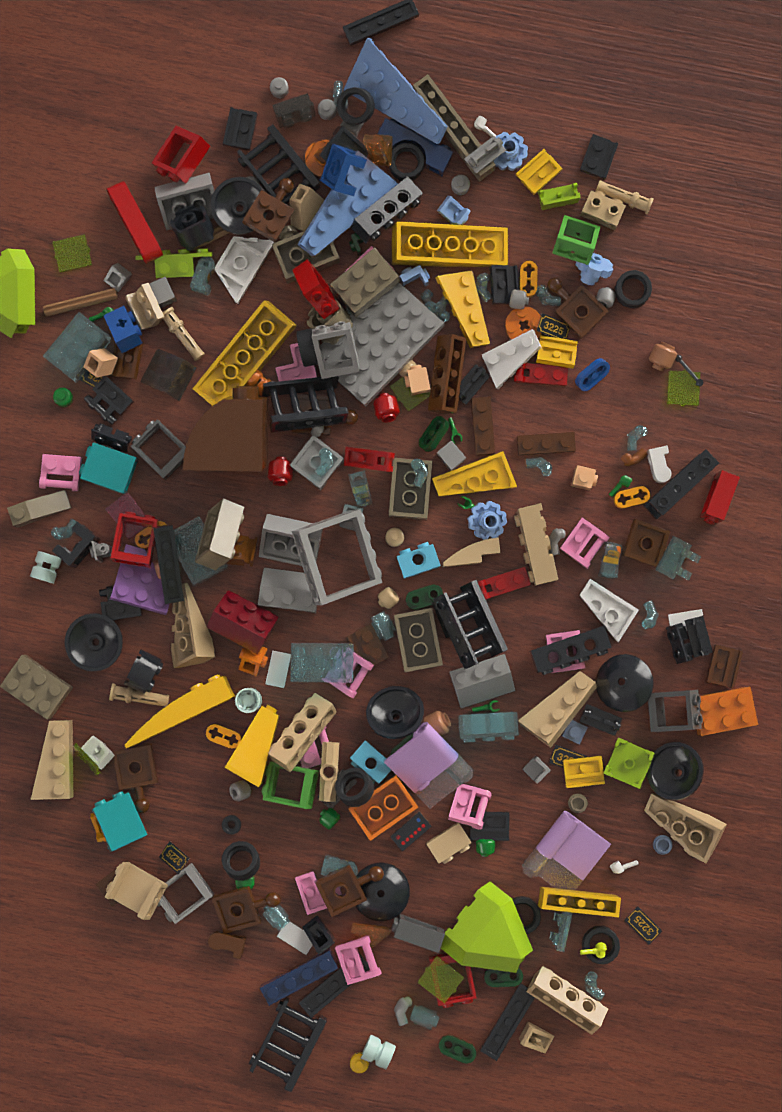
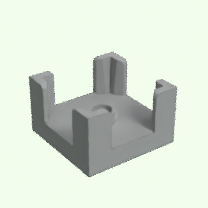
[290,435,344,490]

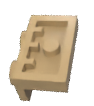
[125,283,164,330]

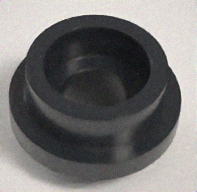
[222,815,241,835]

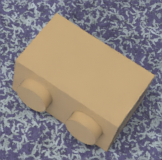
[426,822,472,864]

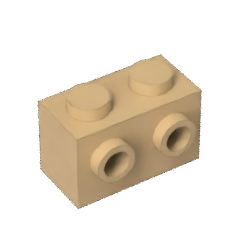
[580,190,626,231]

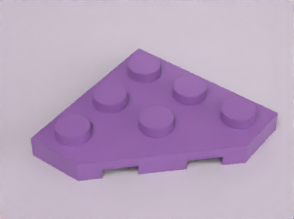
[110,544,170,615]

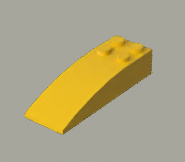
[392,222,508,267]
[193,300,297,406]
[125,674,236,748]

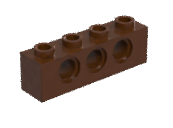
[428,334,467,414]

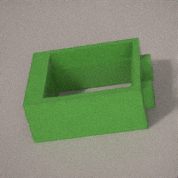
[552,215,601,265]
[262,762,319,809]

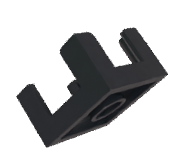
[314,126,371,163]
[52,522,101,568]

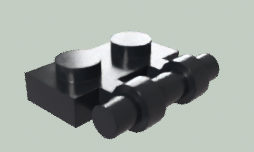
[84,376,134,425]
[99,586,142,620]

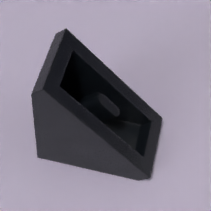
[302,915,336,955]

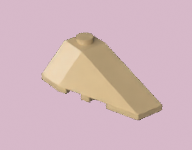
[171,583,215,668]
[644,793,727,863]

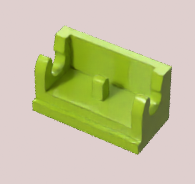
[538,183,581,210]

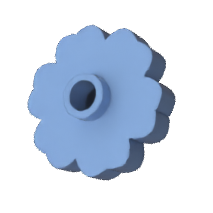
[494,132,528,171]
[575,253,613,285]
[467,501,507,540]

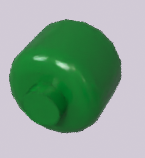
[53,387,73,407]
[319,808,340,830]
[476,839,495,857]
[235,876,255,889]

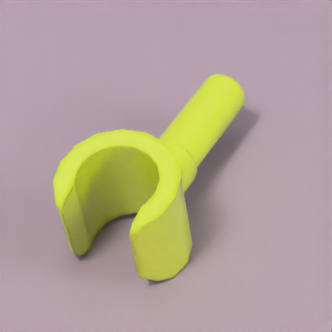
[580,942,607,958]

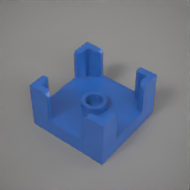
[320,144,367,196]

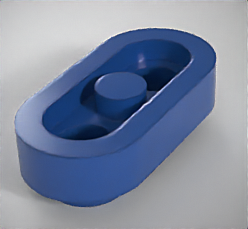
[575,358,610,391]

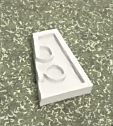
[482,329,542,389]
[579,579,639,642]

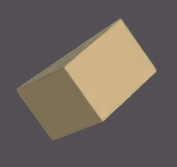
[519,1021,554,1053]

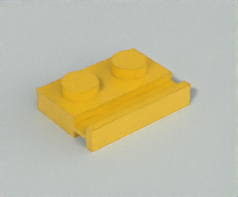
[516,149,563,195]
[536,335,578,369]
[563,756,605,788]

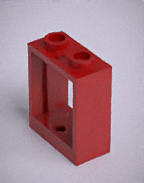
[151,126,210,184]
[292,259,340,319]
[700,470,740,525]
[110,511,159,568]
[429,953,477,1008]

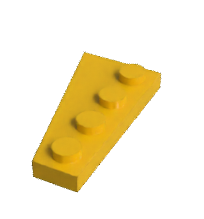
[435,270,490,348]
[432,451,517,497]

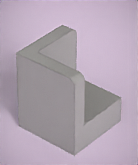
[149,277,177,308]
[436,441,466,471]
[522,755,551,784]

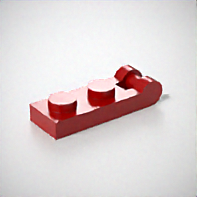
[514,363,568,386]
[343,447,395,472]
[478,567,531,600]

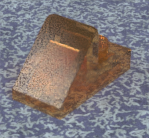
[362,134,393,166]
[351,923,391,949]

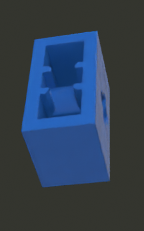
[103,306,142,353]

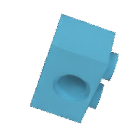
[397,542,441,579]
[350,740,391,784]

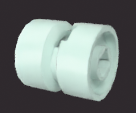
[30,551,62,584]
[235,688,262,713]
[361,1035,396,1070]

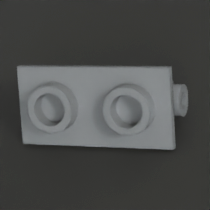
[464,136,506,174]
[90,541,112,563]

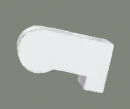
[646,445,671,483]

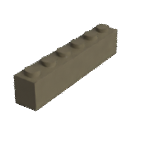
[413,74,496,182]

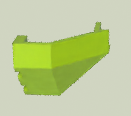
[0,249,35,338]
[440,882,533,973]

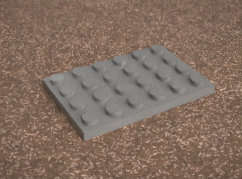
[320,283,445,407]

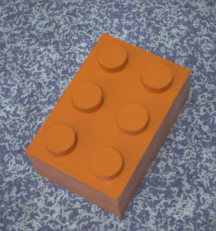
[696,687,758,736]
[348,774,418,841]

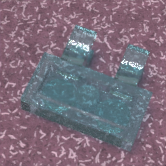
[656,536,701,580]
[549,911,572,952]

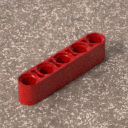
[106,181,163,264]

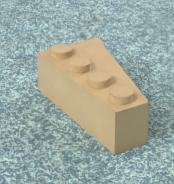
[514,503,558,586]
[518,671,597,748]
[31,720,74,800]

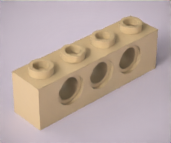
[268,693,337,772]
[526,966,608,1035]

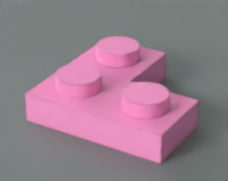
[276,343,317,382]
[295,871,342,915]

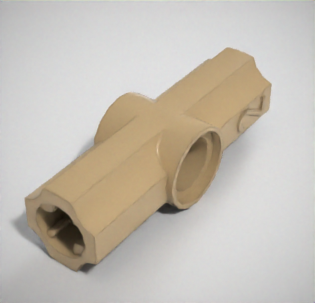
[319,742,339,802]

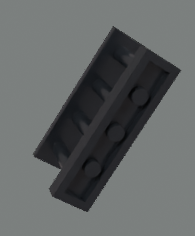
[237,124,320,204]
[262,376,348,433]
[643,449,719,519]
[433,580,508,669]
[248,997,327,1092]

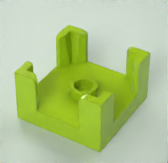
[603,738,655,789]

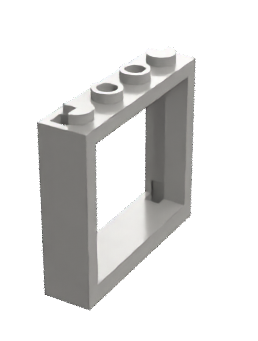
[291,509,382,605]

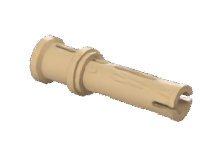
[596,180,654,215]
[163,307,205,361]
[109,683,169,707]

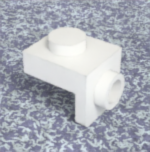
[80,736,115,770]

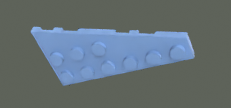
[343,38,448,144]
[297,151,398,256]

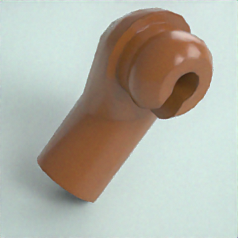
[621,448,648,466]

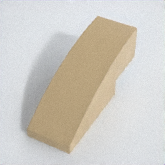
[443,537,500,567]

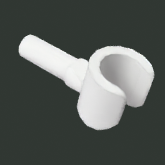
[474,116,496,137]
[610,860,638,874]

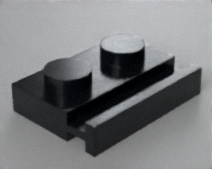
[223,107,258,151]
[580,134,618,180]
[489,265,519,305]
[470,811,510,841]

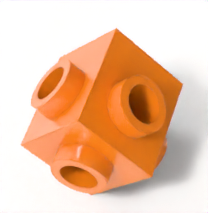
[238,647,268,676]

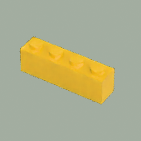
[538,887,621,917]

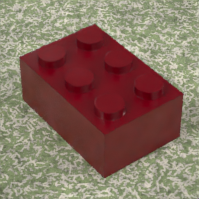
[207,590,279,654]

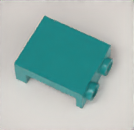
[79,442,139,495]
[91,791,147,852]

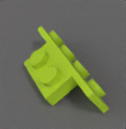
[135,248,213,278]

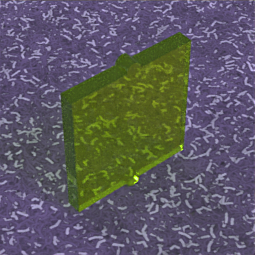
[53,234,92,273]
[667,370,700,407]
[390,377,431,412]
[73,744,100,775]
[417,956,464,1004]

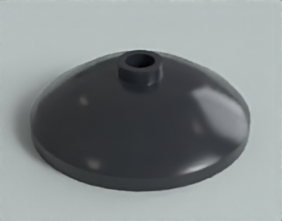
[211,177,268,234]
[65,613,123,671]
[596,654,654,712]
[366,686,424,739]
[647,742,704,800]
[356,862,410,921]

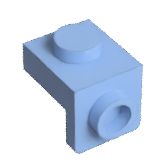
[437,196,471,225]
[400,265,430,287]

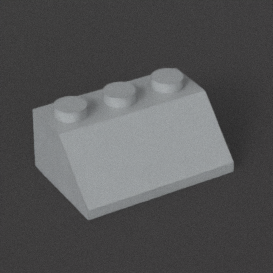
[155,173,215,230]
[259,514,323,566]
[258,568,321,613]
[449,654,515,708]

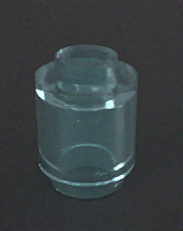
[371,611,397,641]
[262,904,290,931]
[410,1005,440,1030]

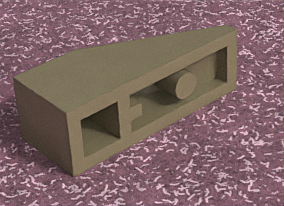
[7,490,72,528]

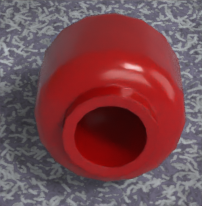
[373,393,400,423]
[268,456,293,486]

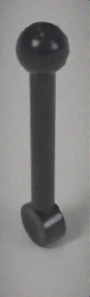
[675,355,704,387]

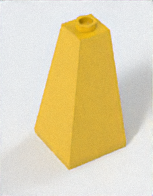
[225,705,279,787]

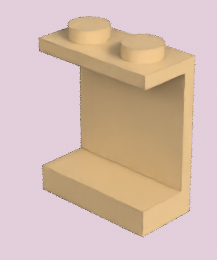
[105,862,168,920]

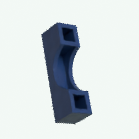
[375,118,453,177]
[260,948,339,1006]

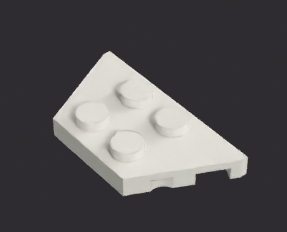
[214,236,276,304]

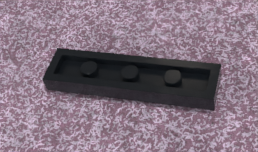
[343,0,419,46]
[153,524,184,604]
[299,952,370,1018]
[480,983,535,1061]

